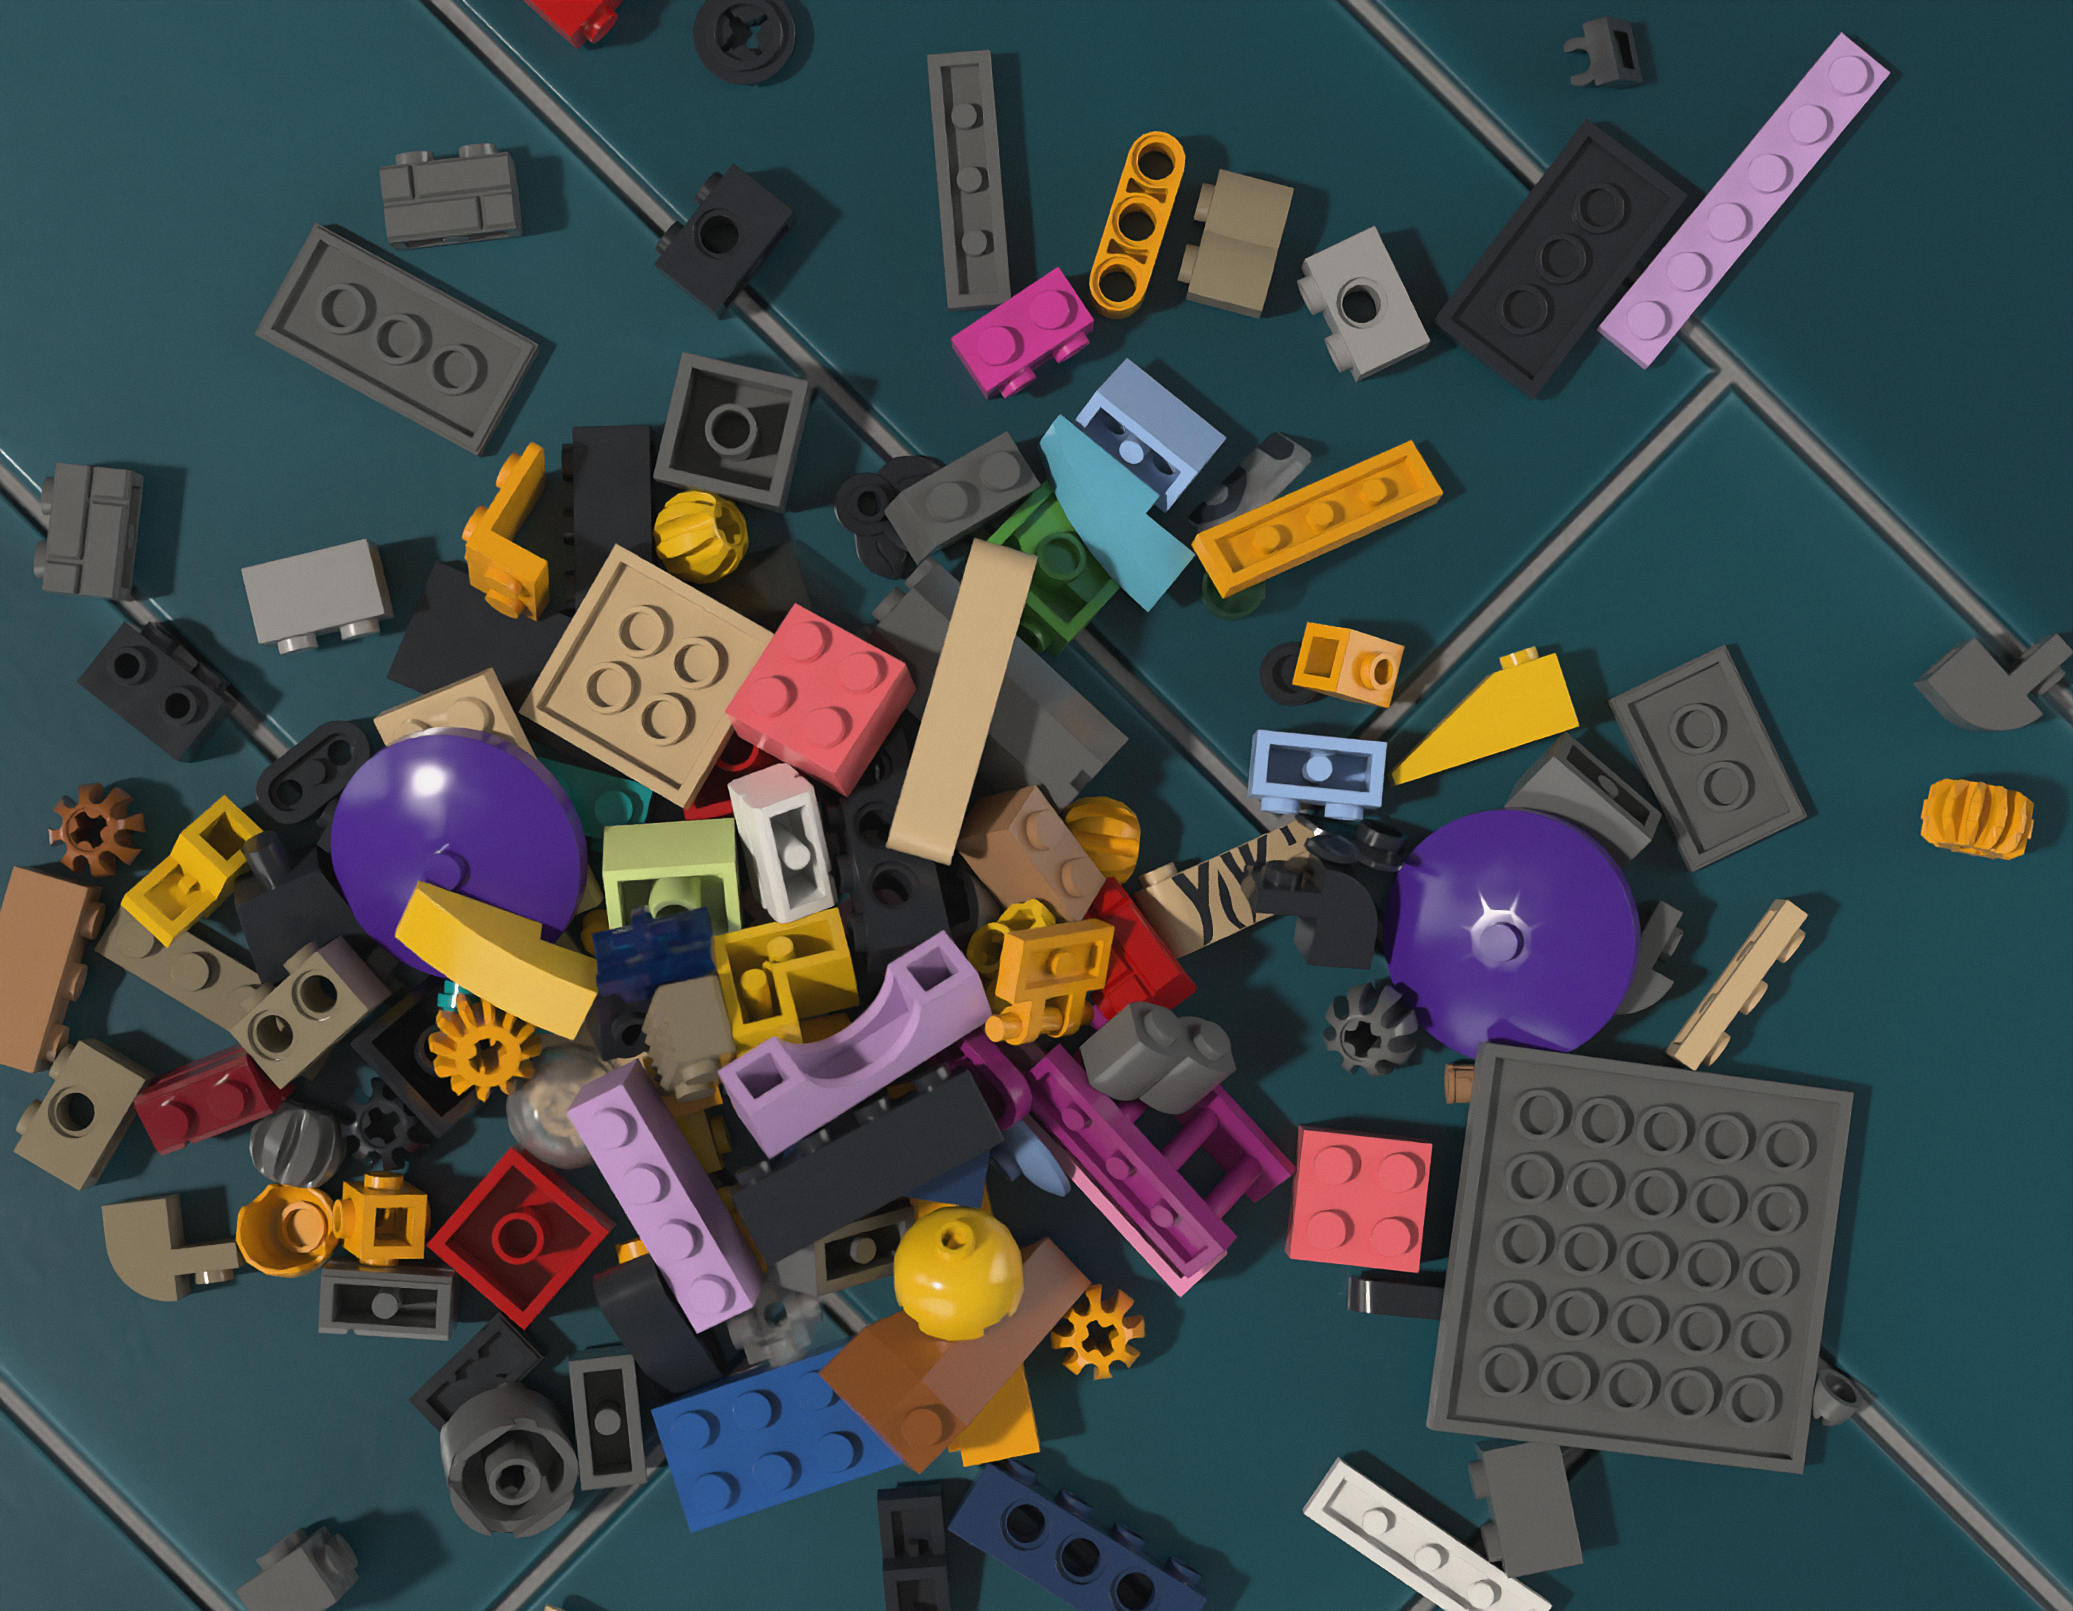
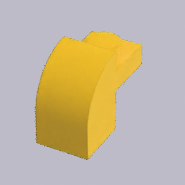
[120,795,264,948]

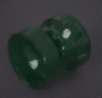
[1199,571,1266,622]

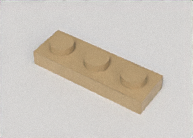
[1664,899,1808,1071]

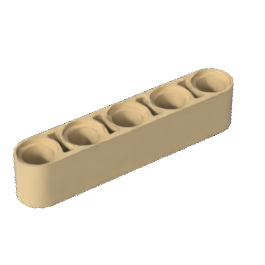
[886,538,1038,865]

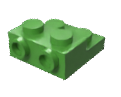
[962,479,1121,658]

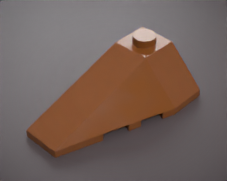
[817,1236,1091,1474]

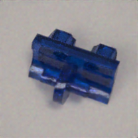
[592,905,717,1003]

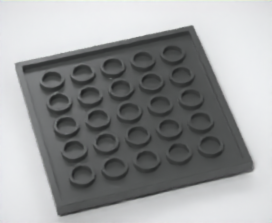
[1426,1041,1854,1474]

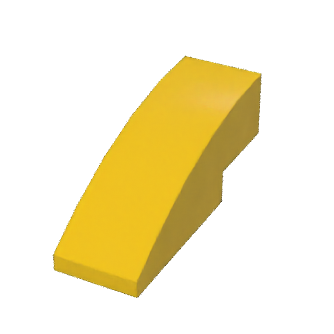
[395,880,601,1041]

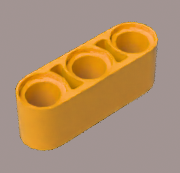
[1088,131,1186,320]

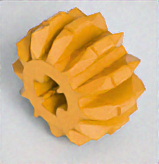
[1921,778,2034,860]
[429,992,542,1102]

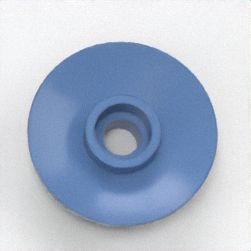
[989,1120,1071,1197]

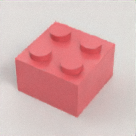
[725,603,917,798]
[1285,1125,1433,1273]

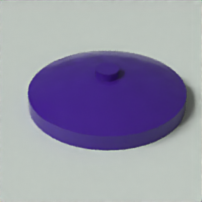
[331,727,588,979]
[1383,807,1641,1059]

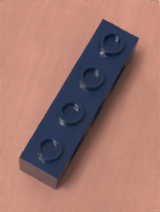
[948,1457,1208,1611]

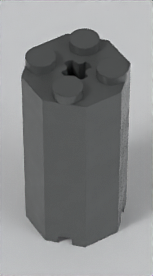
[855,556,1128,815]

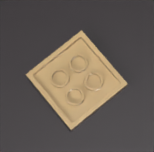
[519,544,775,810]

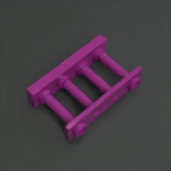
[1023,1005,1297,1279]

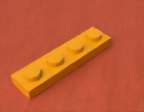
[1191,440,1443,599]

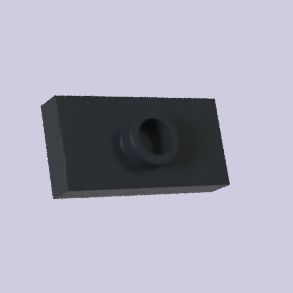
[408,1311,547,1432]

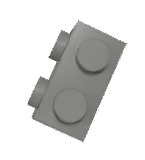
[241,538,395,655]

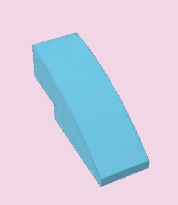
[1036,414,1196,612]

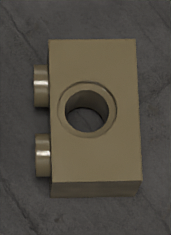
[13,1038,158,1191]

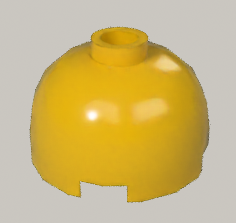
[893,1206,1024,1341]

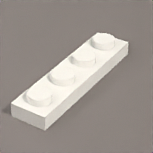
[1302,1457,1552,1611]

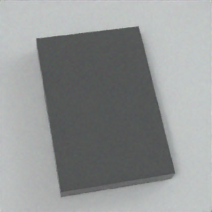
[1607,645,1807,872]

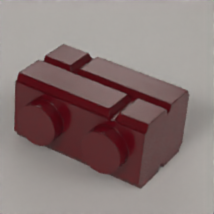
[133,1043,294,1156]

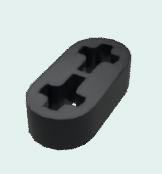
[1346,1275,1445,1320]

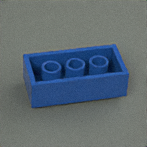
[651,1334,903,1533]

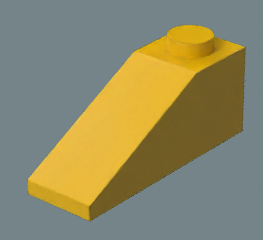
[1386,646,1579,787]

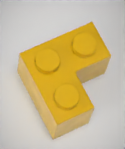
[710,907,860,1058]

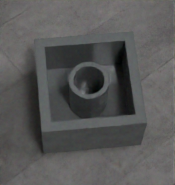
[653,352,813,514]

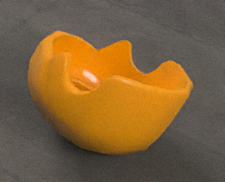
[236,1182,340,1278]

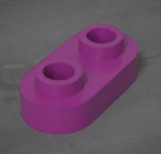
[926,1026,1032,1131]

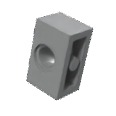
[1297,226,1430,382]

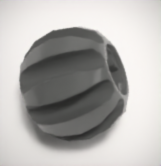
[1323,982,1418,1078]
[249,1099,347,1189]

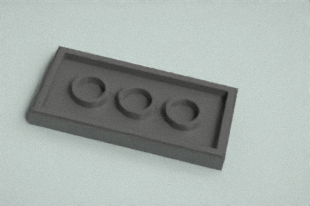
[255,223,541,458]

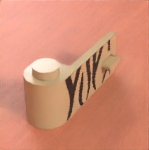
[1132,820,1315,959]

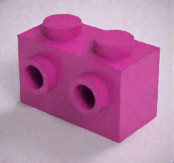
[951,267,1094,400]

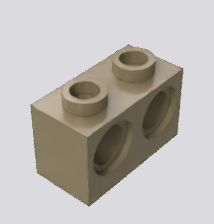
[229,935,392,1090]

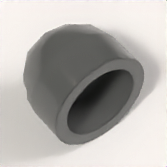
[1811,1369,1862,1426]

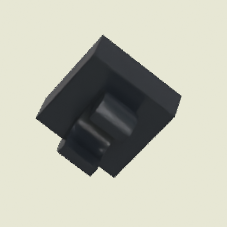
[1563,16,1643,90]

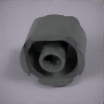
[440,1381,579,1538]

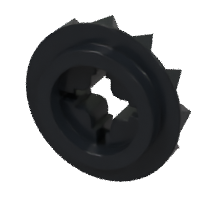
[693,0,795,87]

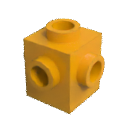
[332,1171,431,1267]

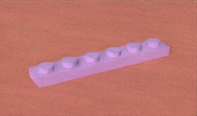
[1596,33,1890,370]

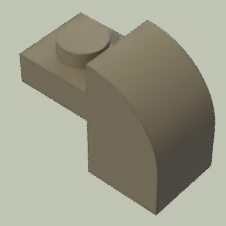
[101,1193,247,1302]

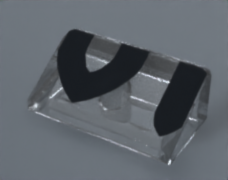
[1188,432,1312,533]

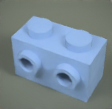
[1072,358,1226,513]
[1247,730,1387,821]

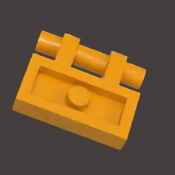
[985,918,1115,1045]

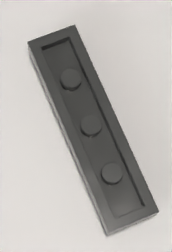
[927,50,1011,312]

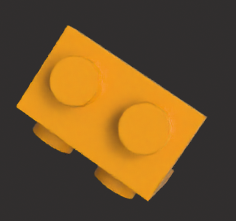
[462,442,550,622]

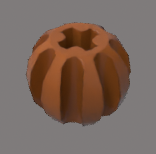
[48,782,146,878]

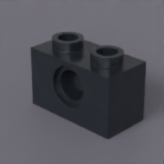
[654,164,798,321]

